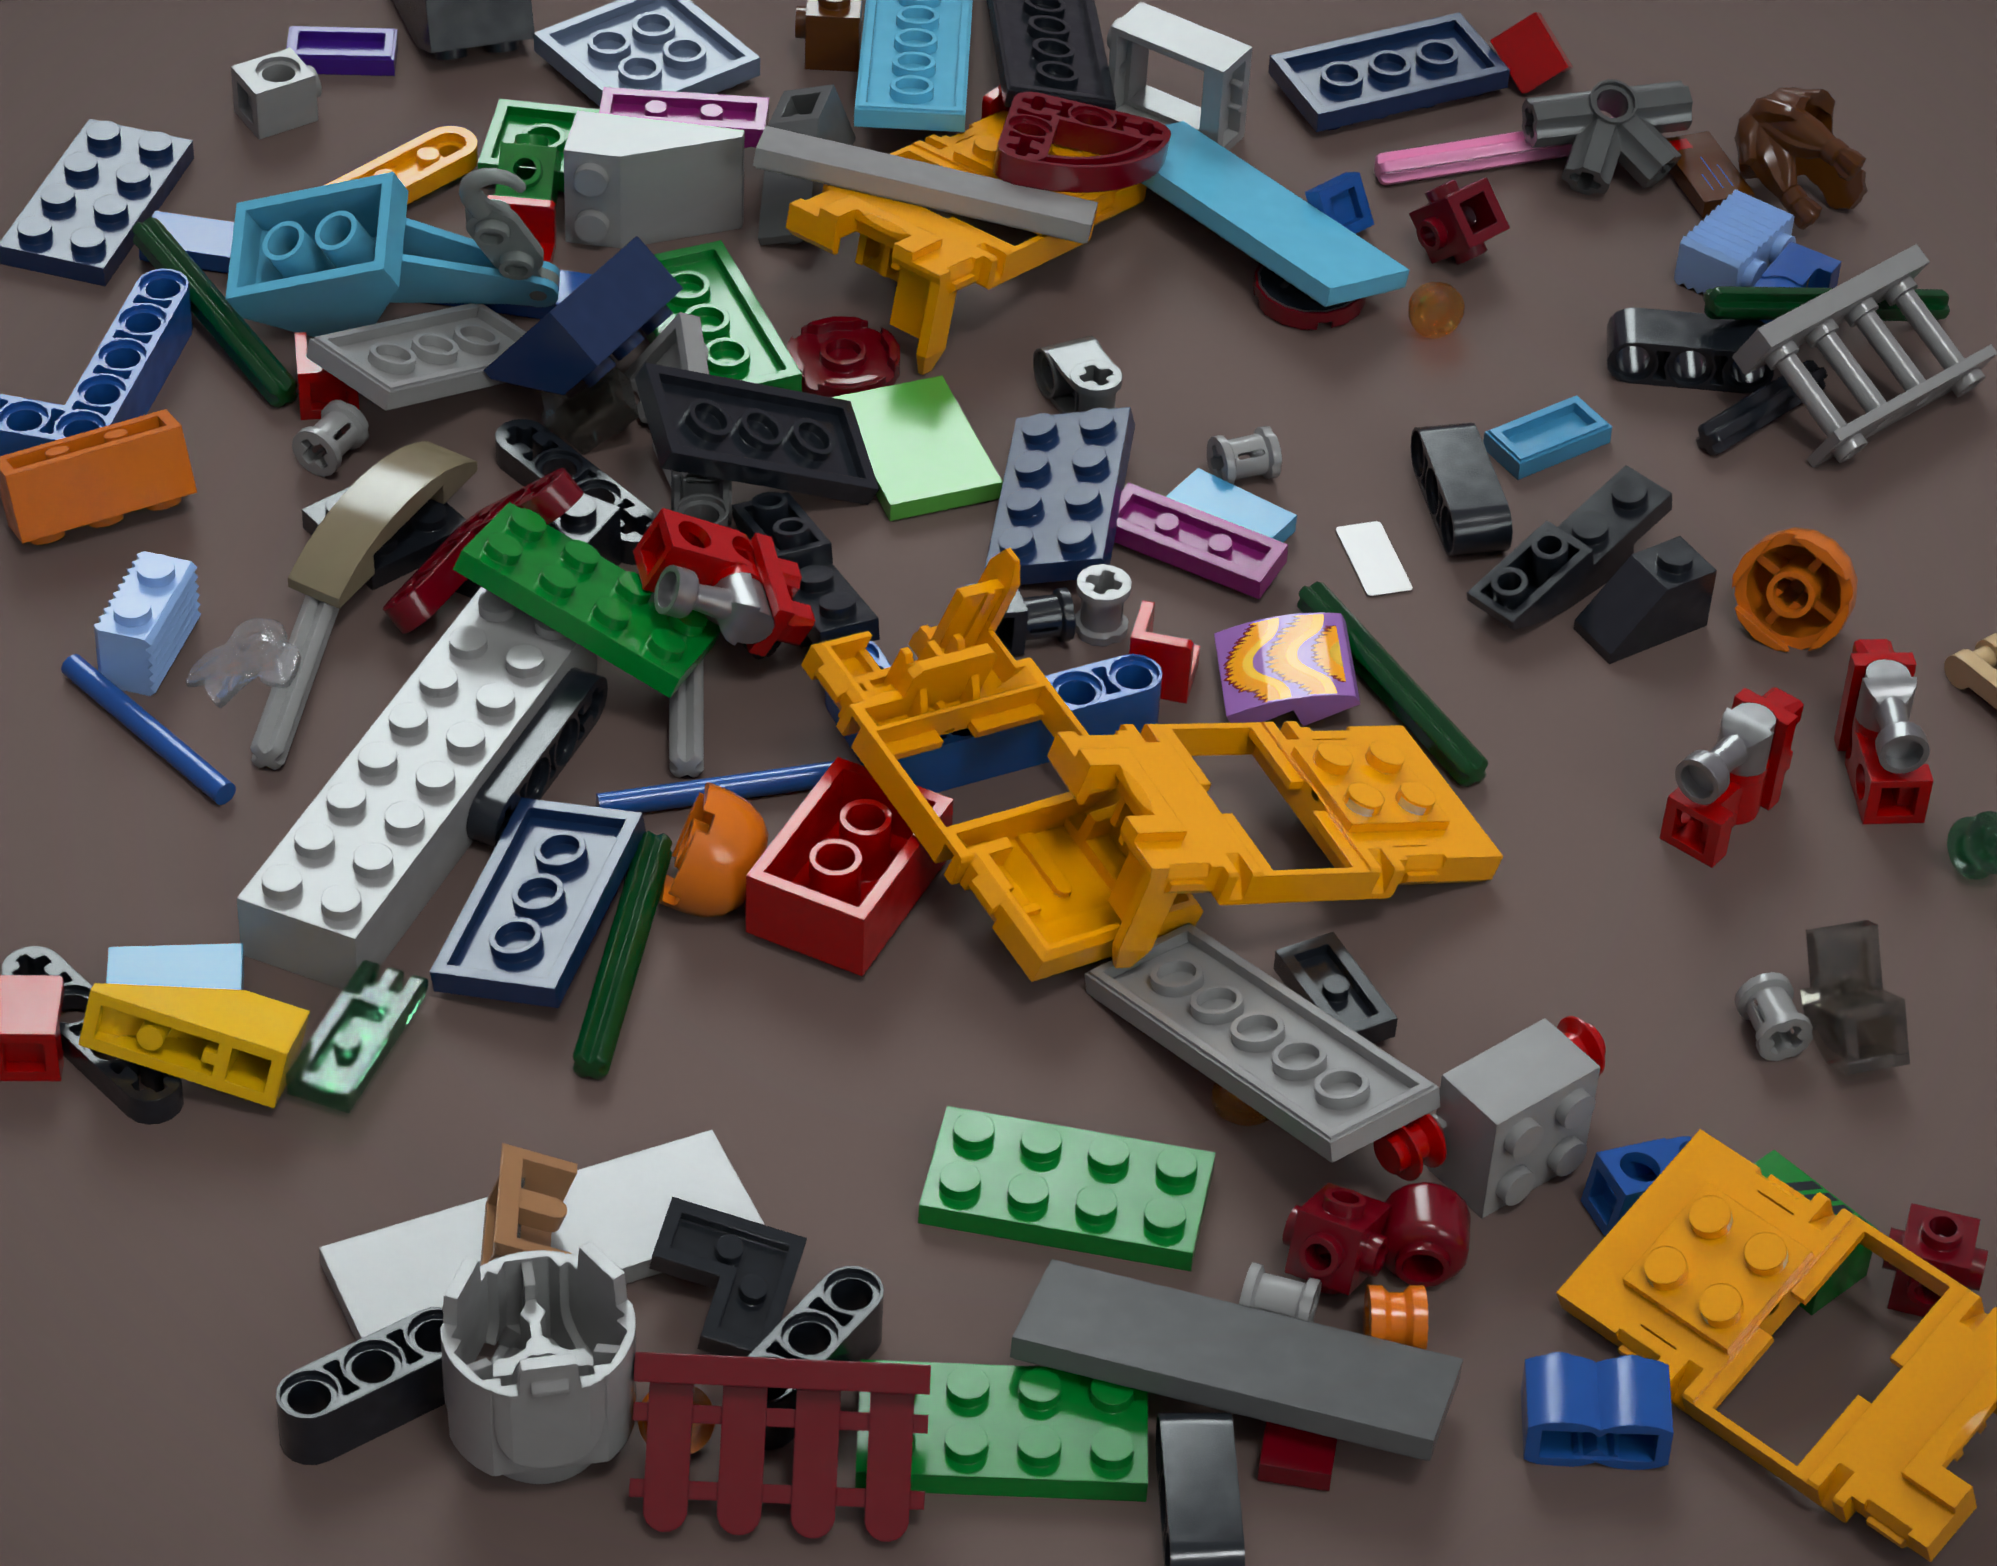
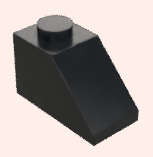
[1573,536,1717,664]

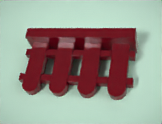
[629,1352,931,1542]

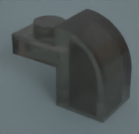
[1800,920,1910,1075]

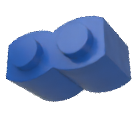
[1521,1352,1674,1470]

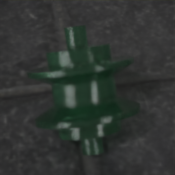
[1947,811,1997,880]

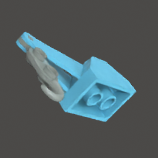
[225,168,560,337]

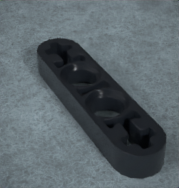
[495,419,657,565]
[466,667,608,847]
[2,946,184,1125]

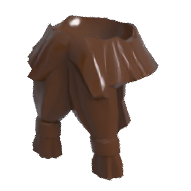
[1734,87,1868,230]

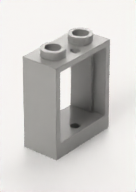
[1107,2,1252,150]

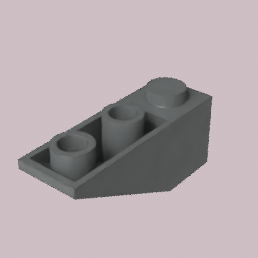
[758,84,856,245]

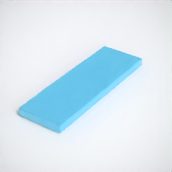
[854,0,973,132]
[1142,121,1410,307]

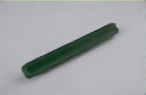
[132,217,298,408]
[1703,286,1950,321]
[1297,581,1488,787]
[572,831,672,1080]

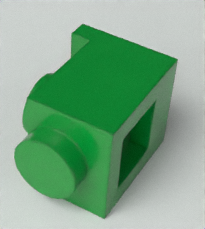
[493,133,562,206]

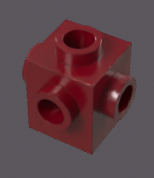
[1409,177,1510,265]
[1282,1182,1392,1296]
[1882,1203,1988,1317]

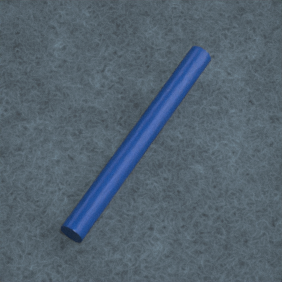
[61,654,236,805]
[596,759,847,813]

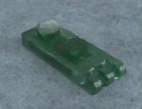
[286,960,429,1113]

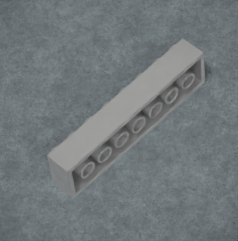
[237,587,597,995]

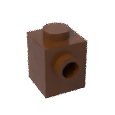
[795,0,862,72]

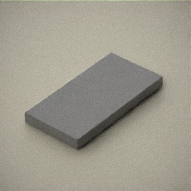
[306,303,526,411]

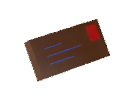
[1666,131,1755,218]

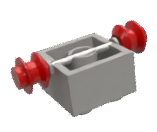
[1374,1016,1606,1219]

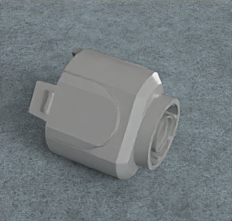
[440,1240,637,1484]

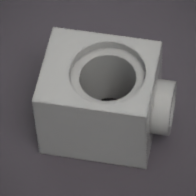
[231,48,322,140]

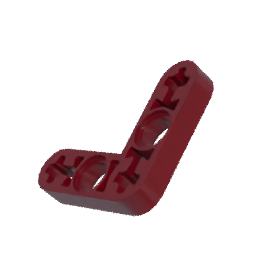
[382,468,584,634]

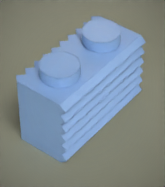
[1674,189,1796,294]
[94,551,201,696]

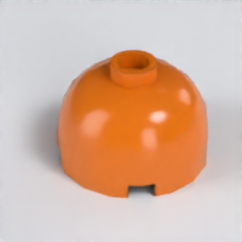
[1732,527,1858,652]
[659,782,769,918]

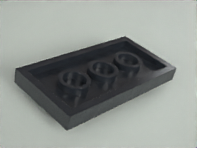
[635,362,879,505]

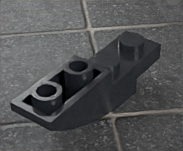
[1467,465,1672,630]
[732,492,880,648]

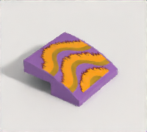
[1214,612,1360,726]

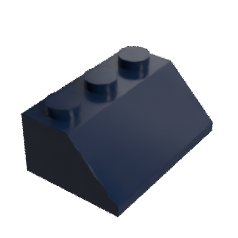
[483,236,683,395]

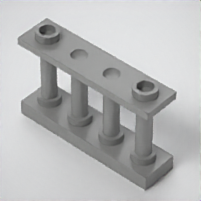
[1732,244,1997,468]

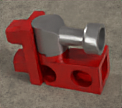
[633,508,815,657]
[1834,639,1934,824]
[1659,687,1804,868]

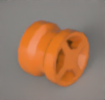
[1363,1285,1428,1350]

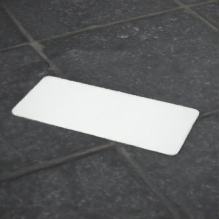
[1336,521,1413,596]

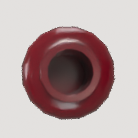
[1381,1182,1471,1287]

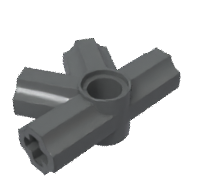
[1522,79,1693,196]

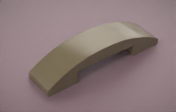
[288,441,478,609]

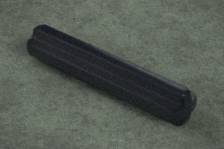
[1696,360,1828,455]

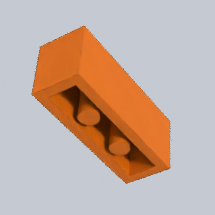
[0,409,197,545]

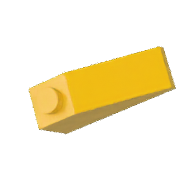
[78,983,310,1108]

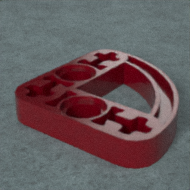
[993,92,1171,193]

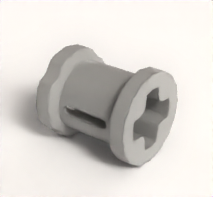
[292,400,369,477]
[1207,426,1282,484]
[1075,564,1132,647]
[1734,972,1813,1061]
[1239,1262,1322,1322]

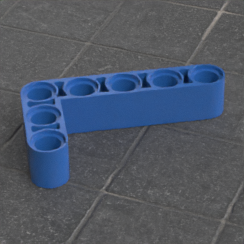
[0,268,193,456]
[825,641,1163,793]

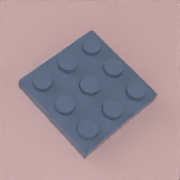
[534,0,760,106]

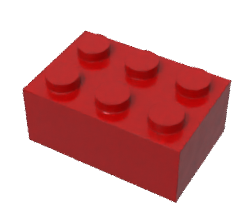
[745,757,954,977]

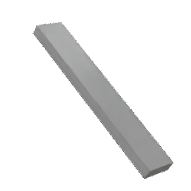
[753,126,1098,244]

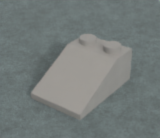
[564,111,745,248]

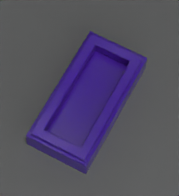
[286,26,398,76]

